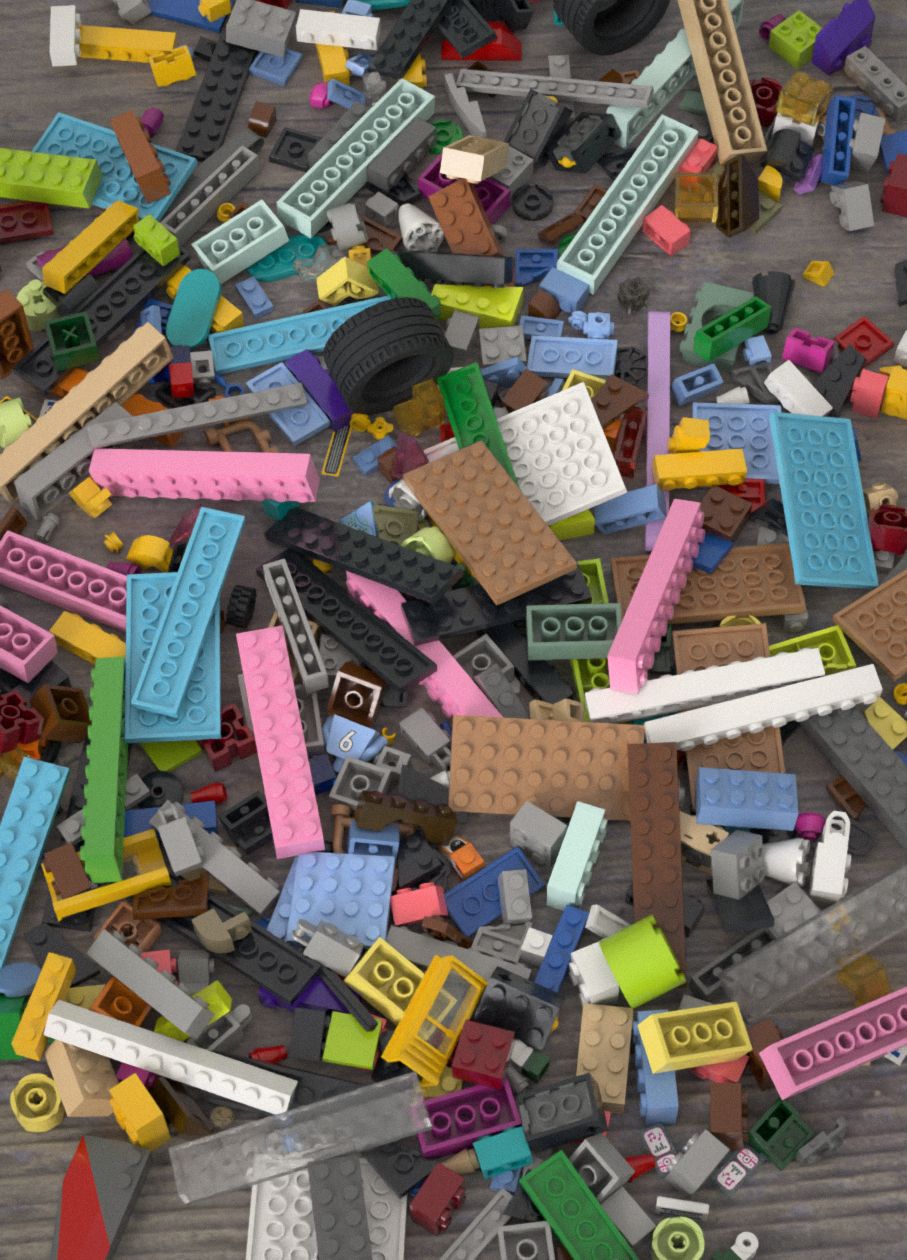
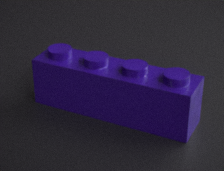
[285,349,356,432]
[258,977,362,1015]

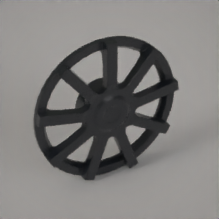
[614,346,648,385]

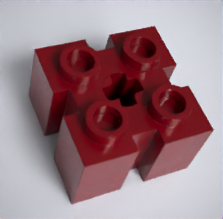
[0,690,44,755]
[198,702,257,772]

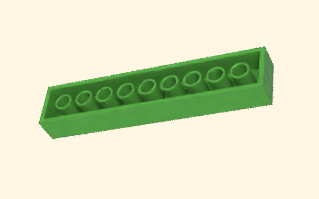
[80,656,129,883]

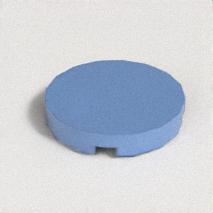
[0,962,41,998]

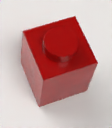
[169,362,194,398]

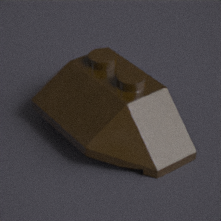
[716,154,759,238]
[151,1073,223,1145]

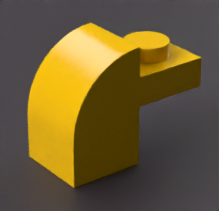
[68,476,112,518]
[126,535,173,573]

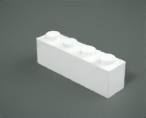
[296,9,381,50]

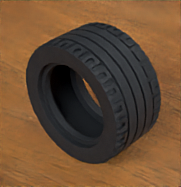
[553,0,670,55]
[323,297,454,415]

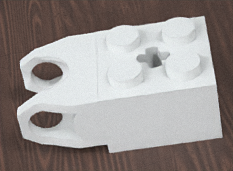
[809,811,851,904]

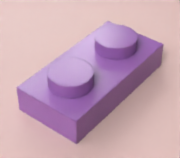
[794,154,823,195]

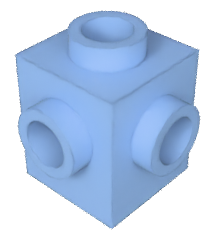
[583,312,614,339]

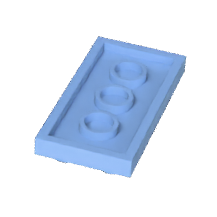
[527,335,618,380]
[246,362,331,447]

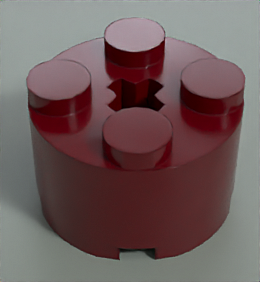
[749,77,785,127]
[868,505,907,555]

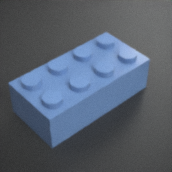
[695,767,799,831]
[631,1009,679,1125]

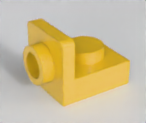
[349,246,371,267]

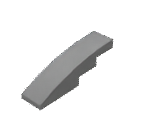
[444,73,486,138]

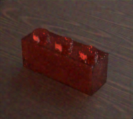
[614,406,648,478]

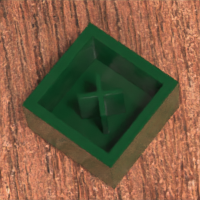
[44,311,100,371]

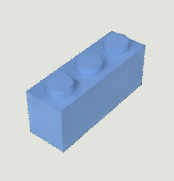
[594,484,666,535]

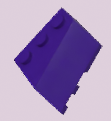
[812,0,876,76]

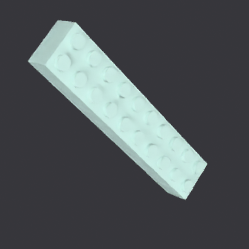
[606,0,744,150]
[277,78,435,238]
[557,114,698,295]

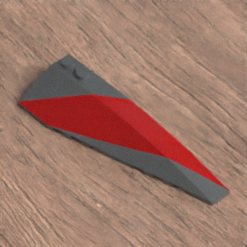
[49,1134,154,1260]

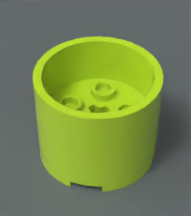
[599,914,687,1009]

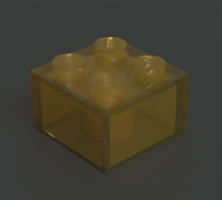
[776,71,834,127]
[674,173,718,222]

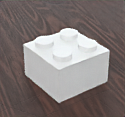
[568,942,619,1006]

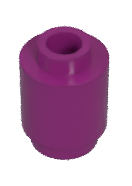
[141,107,164,138]

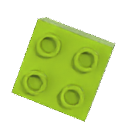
[769,10,822,70]

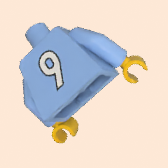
[322,713,396,773]

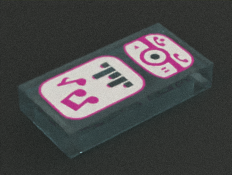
[638,1122,677,1180]
[710,1143,764,1199]

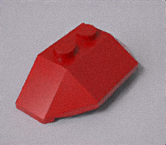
[441,22,522,61]

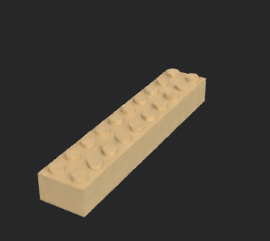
[678,0,767,165]
[0,322,174,505]

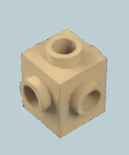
[863,482,898,514]

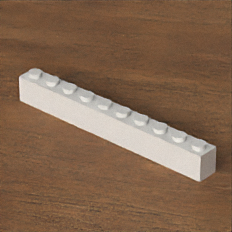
[585,648,825,724]
[644,664,883,751]
[44,1000,298,1118]

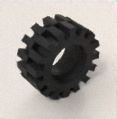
[226,584,257,629]

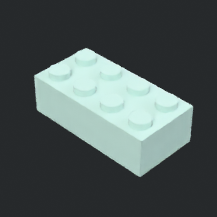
[191,200,289,284]
[546,801,608,911]

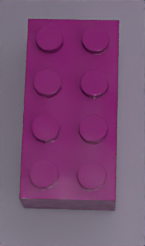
[418,152,510,225]
[409,1077,522,1161]

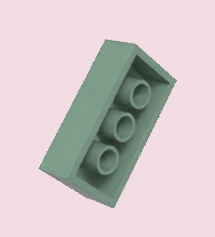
[526,603,622,660]

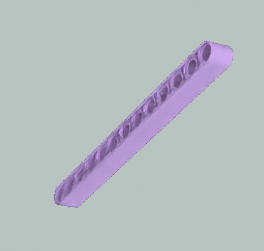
[645,311,670,551]

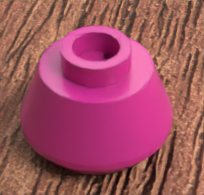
[309,82,334,109]
[794,812,826,842]

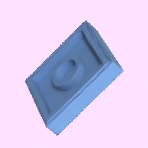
[249,48,303,87]

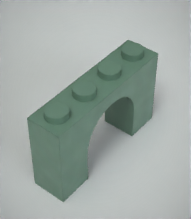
[679,282,754,373]

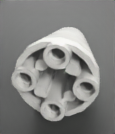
[398,204,444,252]
[763,838,811,886]

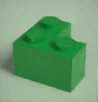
[0,993,29,1060]

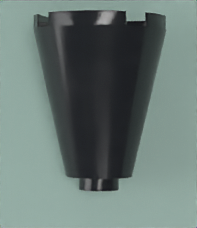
[752,271,795,334]

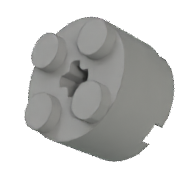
[326,202,368,251]

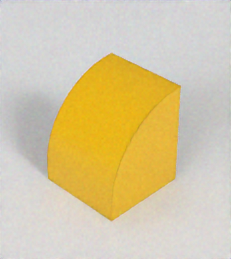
[758,165,782,202]

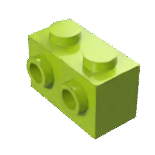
[133,214,180,266]

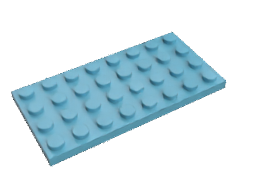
[31,112,198,222]
[769,412,879,589]
[125,572,221,743]

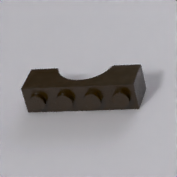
[354,790,457,846]

